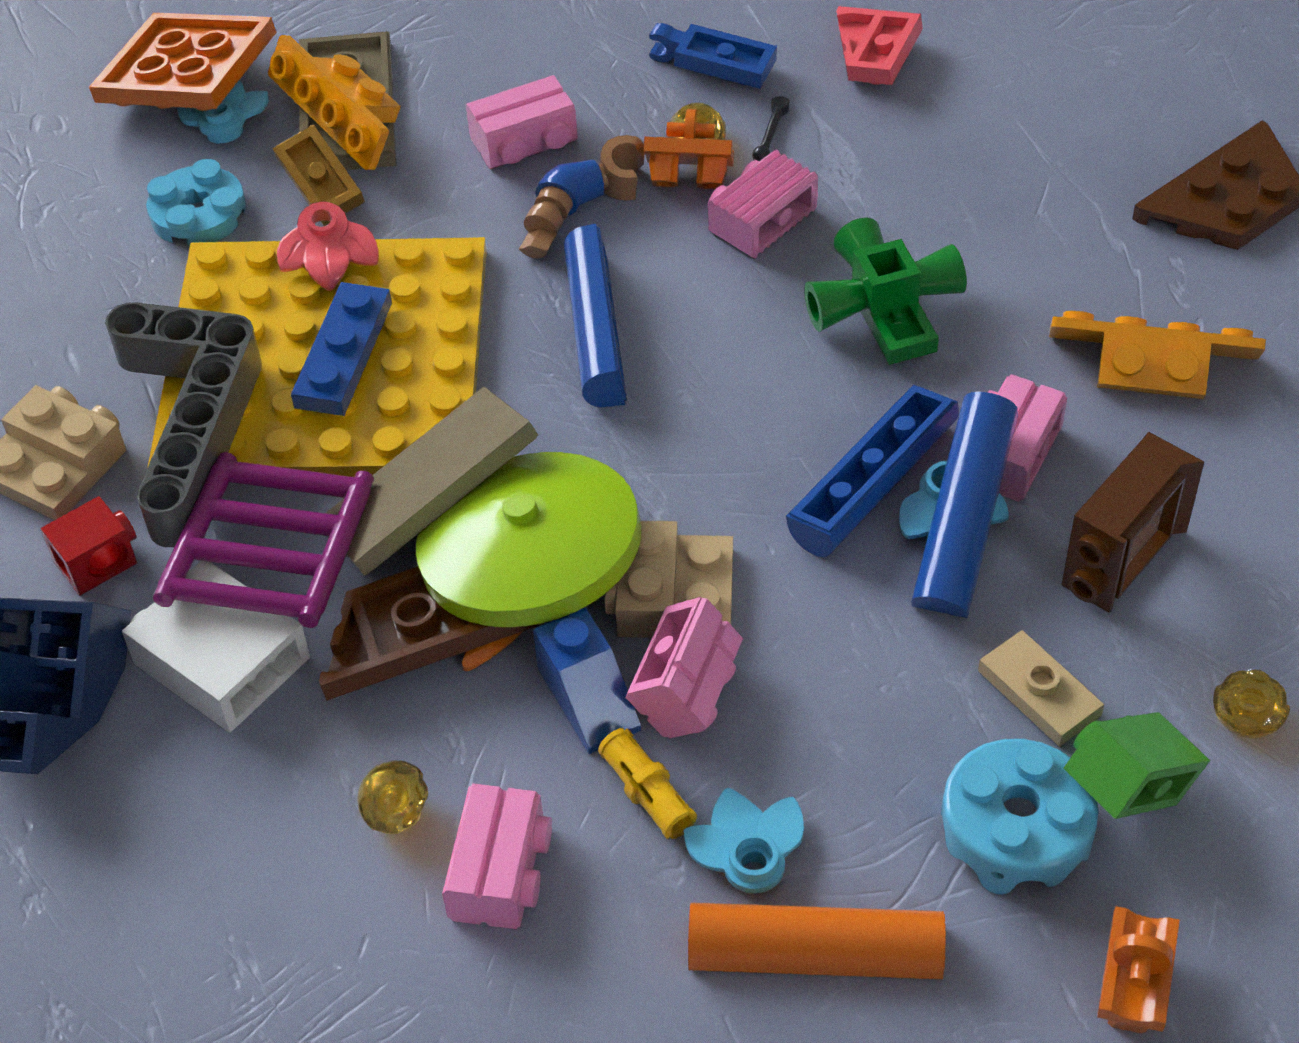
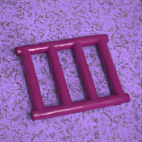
[153,452,374,628]

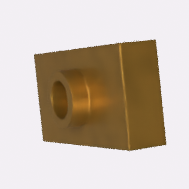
[272,124,365,226]

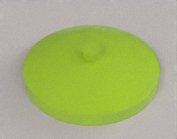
[416,452,642,627]

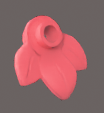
[277,202,379,291]

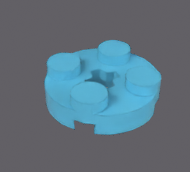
[146,159,246,246]

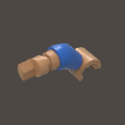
[519,135,645,259]

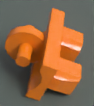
[644,109,734,189]
[1097,906,1180,1034]

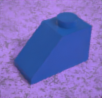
[533,607,641,754]

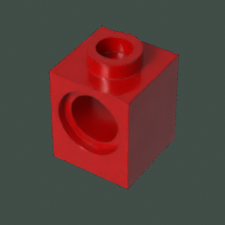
[40,496,137,596]

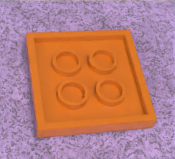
[89,13,276,111]

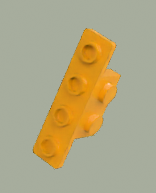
[268,35,401,170]
[1049,311,1266,399]

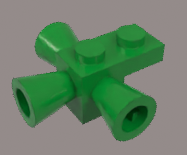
[804,218,967,365]

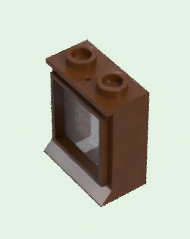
[1061,432,1205,613]

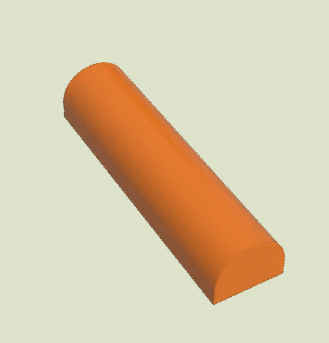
[688,902,946,979]

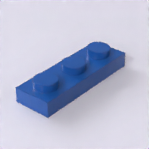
[291,282,392,416]

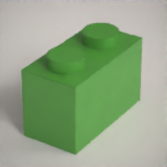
[1063,712,1211,819]

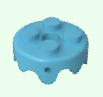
[941,738,1099,895]

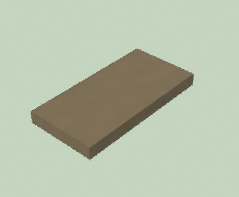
[299,31,397,170]
[326,387,539,576]

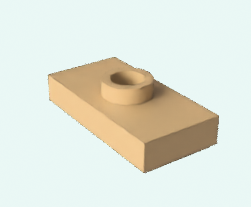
[978,630,1104,747]

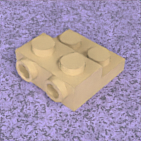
[0,385,127,520]
[605,521,733,638]

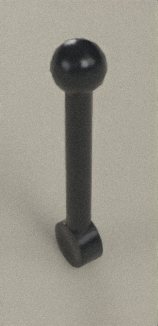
[752,96,790,161]

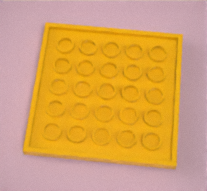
[147,237,487,477]

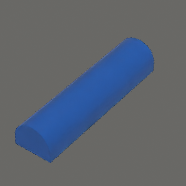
[564,223,627,408]
[786,384,959,557]
[911,392,1018,618]

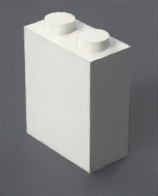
[122,561,310,733]

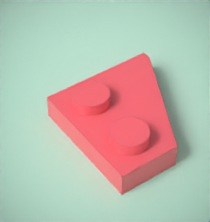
[836,6,923,85]

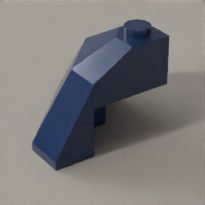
[0,597,132,775]

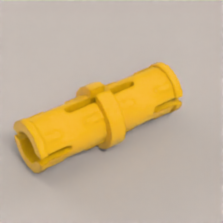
[598,728,697,839]

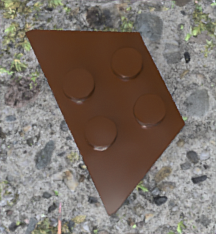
[1132,120,1299,250]
[319,566,537,701]

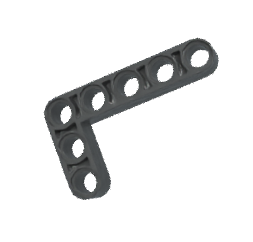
[105,302,262,548]

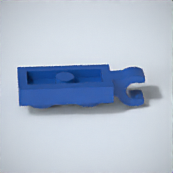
[649,23,777,89]

